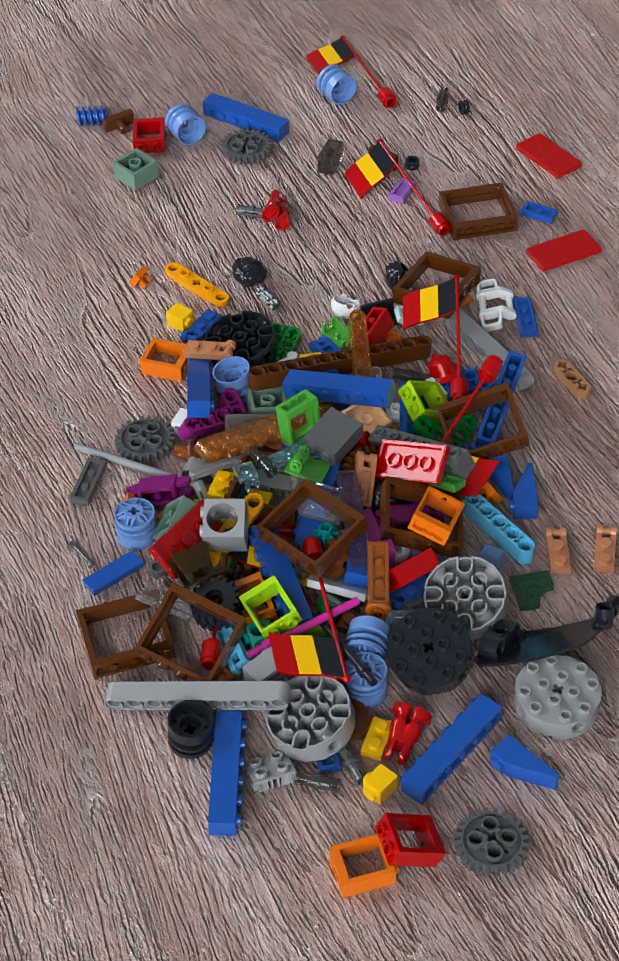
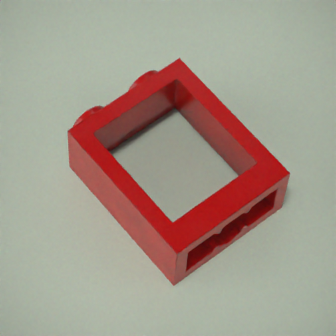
[133,117,166,153]
[389,548,440,593]
[375,813,446,867]

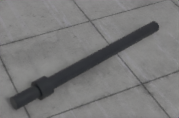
[312,610,377,686]

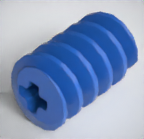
[76,105,108,126]

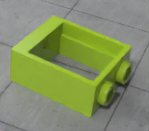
[398,380,448,423]
[239,575,302,639]

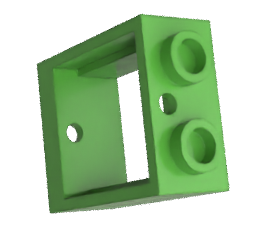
[275,389,320,450]

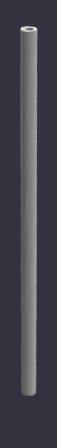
[74,443,239,499]

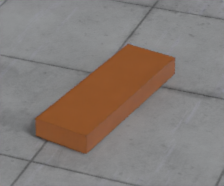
[367,541,389,604]

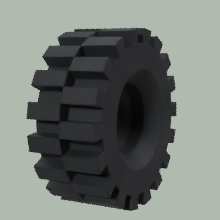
[189,577,244,631]

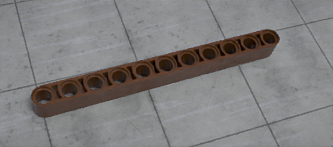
[248,335,432,391]

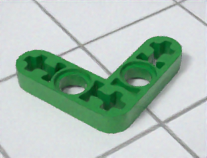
[272,323,301,362]
[412,414,477,446]

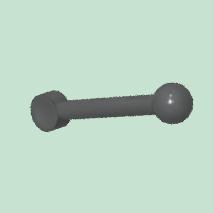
[69,540,94,567]

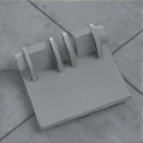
[245,751,297,793]

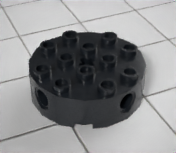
[205,311,278,368]
[387,607,474,695]

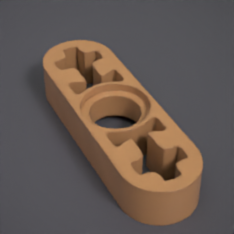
[554,359,591,399]

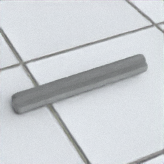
[189,449,255,480]

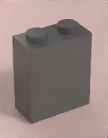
[303,407,363,466]

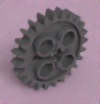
[221,128,272,165]
[115,415,176,464]
[454,807,529,878]

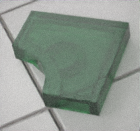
[509,570,554,612]

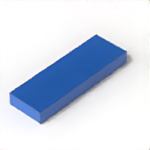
[513,297,538,337]
[83,551,144,596]

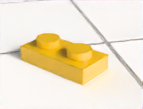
[207,470,234,499]
[360,716,391,761]

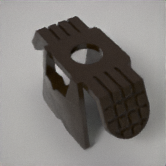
[163,541,226,590]

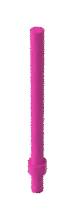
[246,597,360,659]

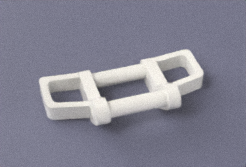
[476,278,517,332]

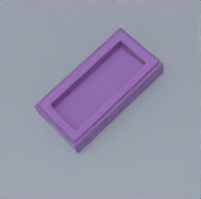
[388,177,417,204]

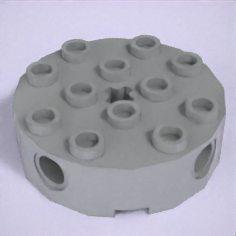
[423,556,508,640]
[513,655,602,740]
[266,676,356,762]

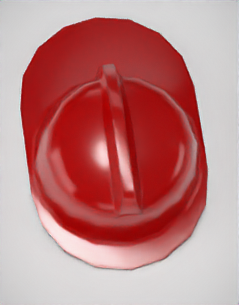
[428,354,462,384]

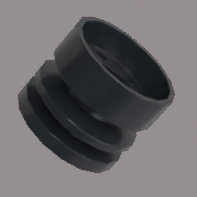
[167,700,214,759]

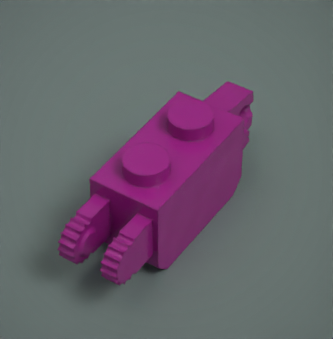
[125,474,194,506]
[375,504,444,533]

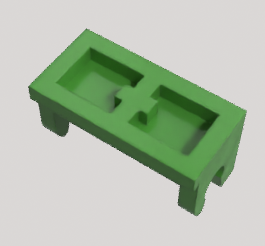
[321,316,354,350]

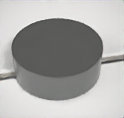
[148,560,168,579]

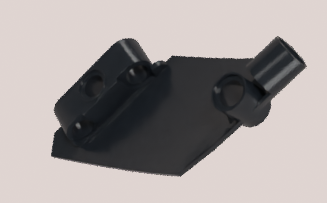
[474,595,619,667]

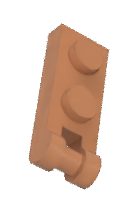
[184,340,237,360]
[350,451,377,508]
[593,524,617,573]
[545,527,571,575]

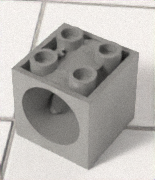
[200,499,249,551]

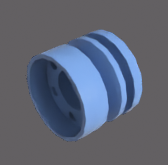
[316,64,357,105]
[165,104,206,145]
[212,356,250,403]
[113,497,157,550]
[342,615,392,662]
[343,652,388,709]

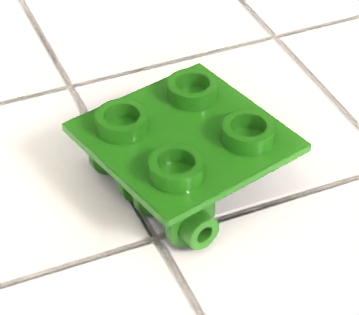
[284,445,331,484]

